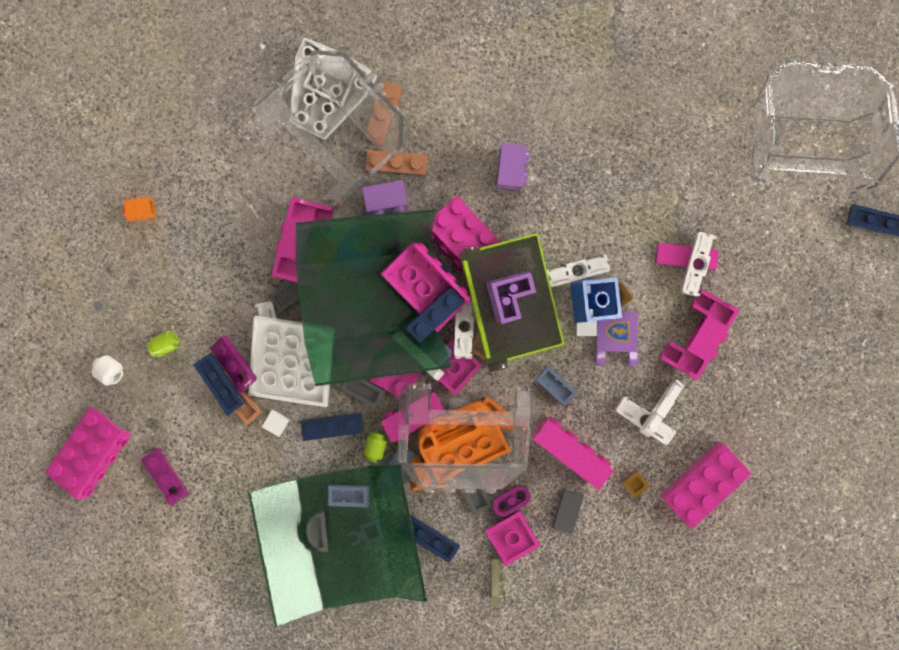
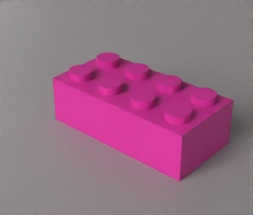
[530,416,614,490]
[659,441,752,529]

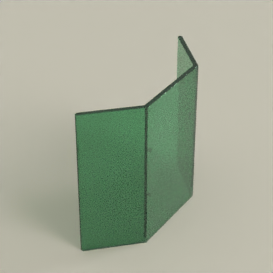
[295,209,452,386]
[248,464,427,627]

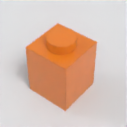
[122,197,156,223]

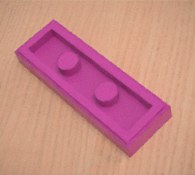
[655,243,719,270]

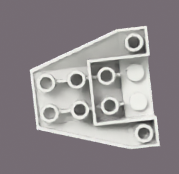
[289,38,377,140]

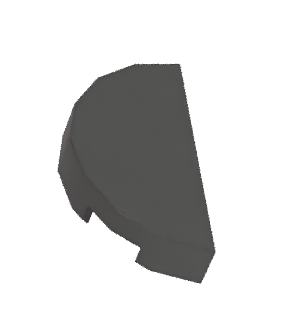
[306,511,329,552]

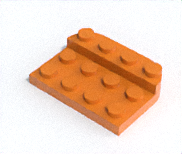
[417,401,511,486]

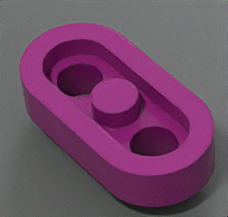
[493,485,530,516]

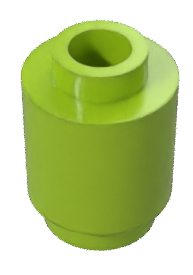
[147,331,179,357]
[363,431,387,462]

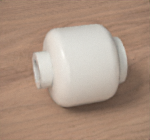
[91,355,123,385]

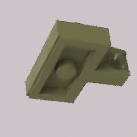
[489,559,503,606]

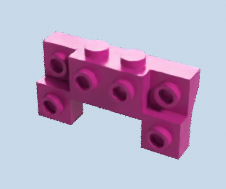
[272,197,335,288]
[659,289,740,380]

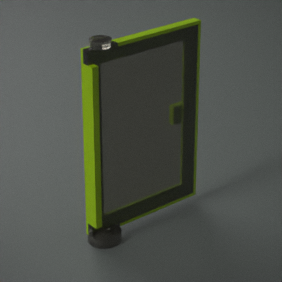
[459,233,565,372]

